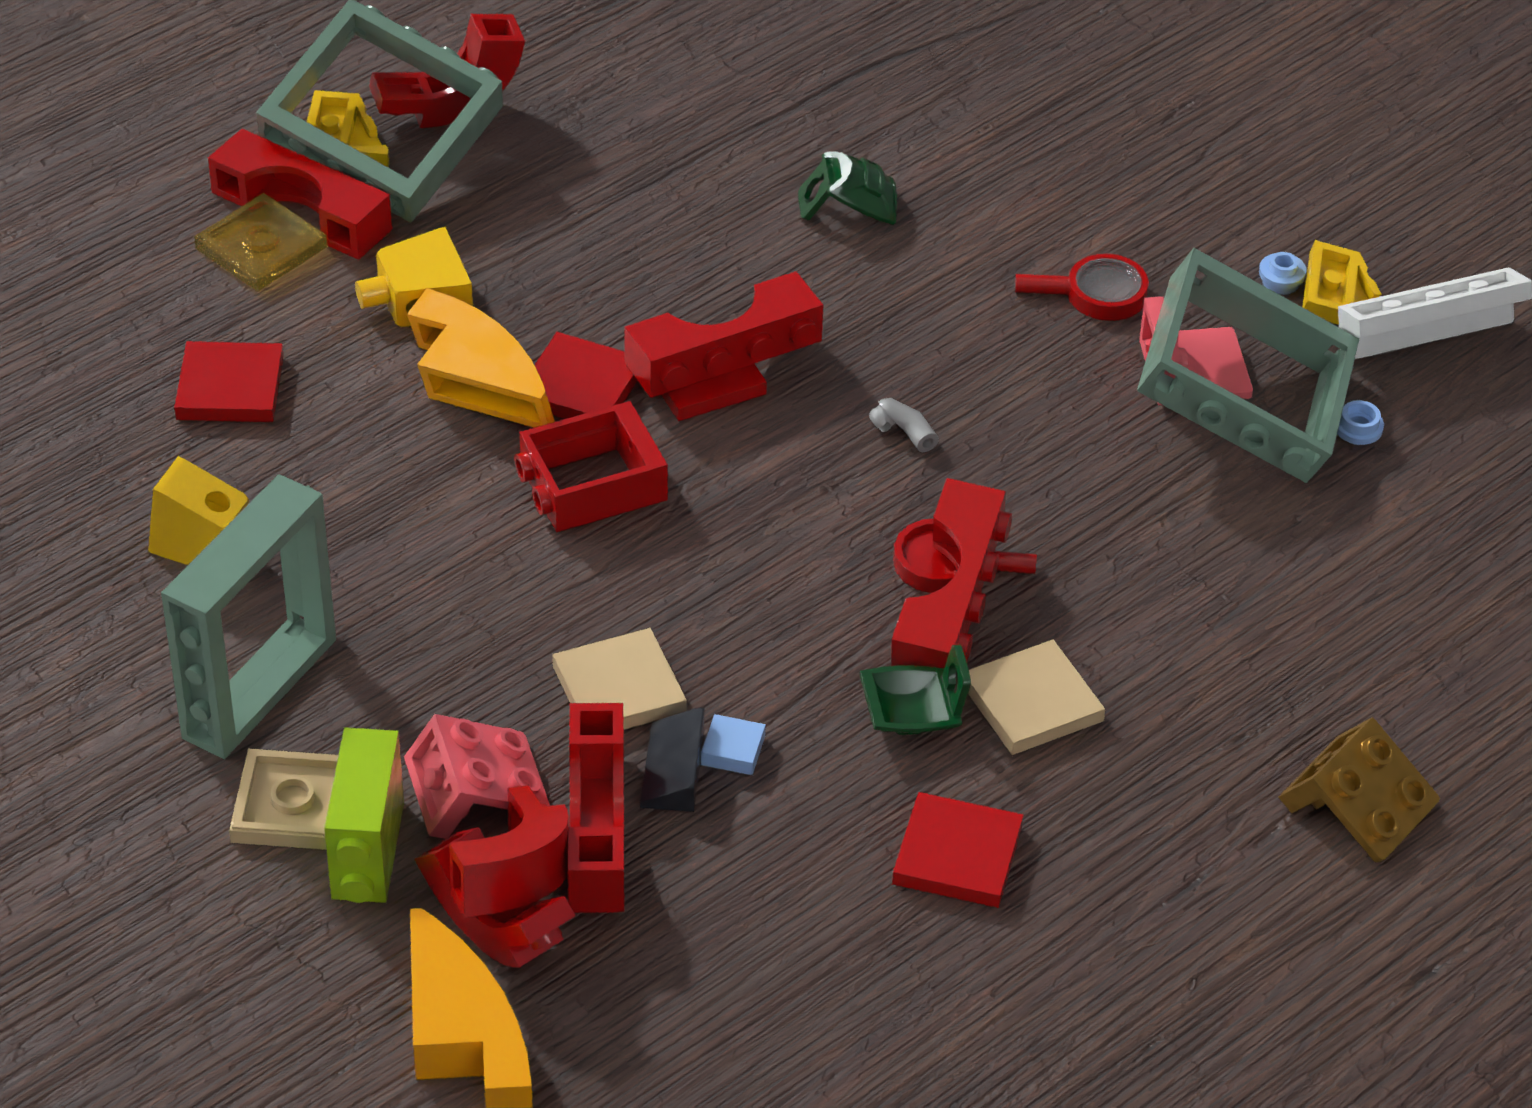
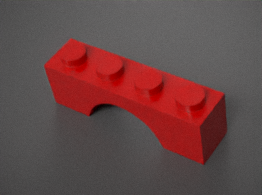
[208,128,392,260]
[625,271,824,398]
[891,478,1012,668]
[568,703,624,913]

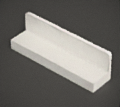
[1338,267,1532,359]

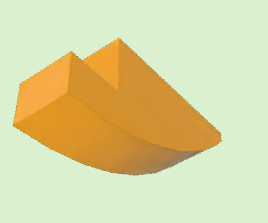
[407,288,555,428]
[410,908,533,1108]

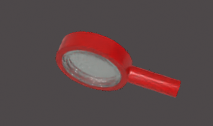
[1015,254,1149,321]

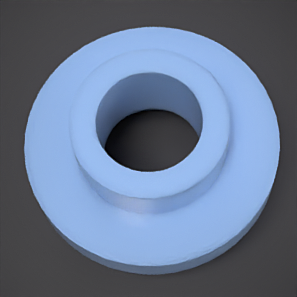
[1259,252,1307,295]
[1337,400,1384,445]

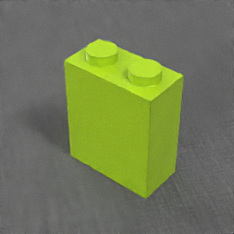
[324,727,404,903]

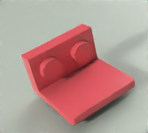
[1139,297,1253,406]
[404,714,550,839]

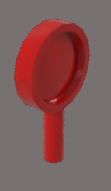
[893,519,1037,593]

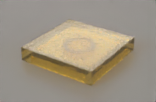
[194,193,327,292]

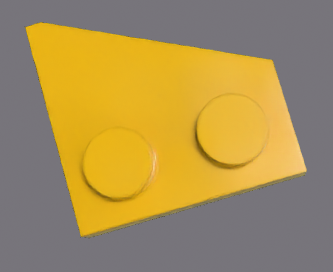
[307,90,389,167]
[1302,240,1381,325]

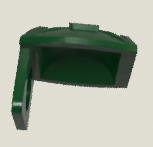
[798,151,897,225]
[859,645,971,735]

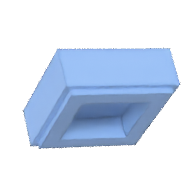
[701,714,766,775]

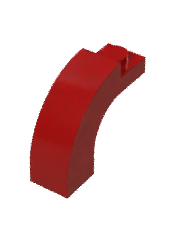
[369,14,525,128]
[449,785,569,918]
[414,827,575,968]

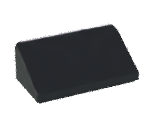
[640,708,704,812]

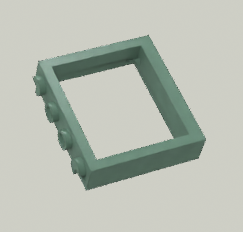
[256,0,503,223]
[1137,248,1359,483]
[161,474,336,760]

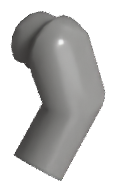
[869,398,939,452]

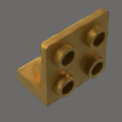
[1278,717,1440,863]

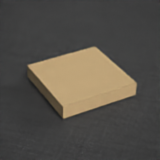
[552,628,687,729]
[968,639,1105,755]
[229,749,339,850]

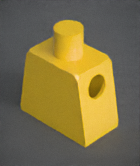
[355,227,473,327]
[148,456,250,565]

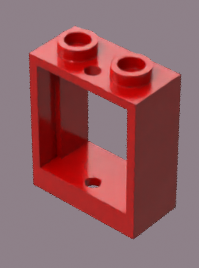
[514,401,668,533]

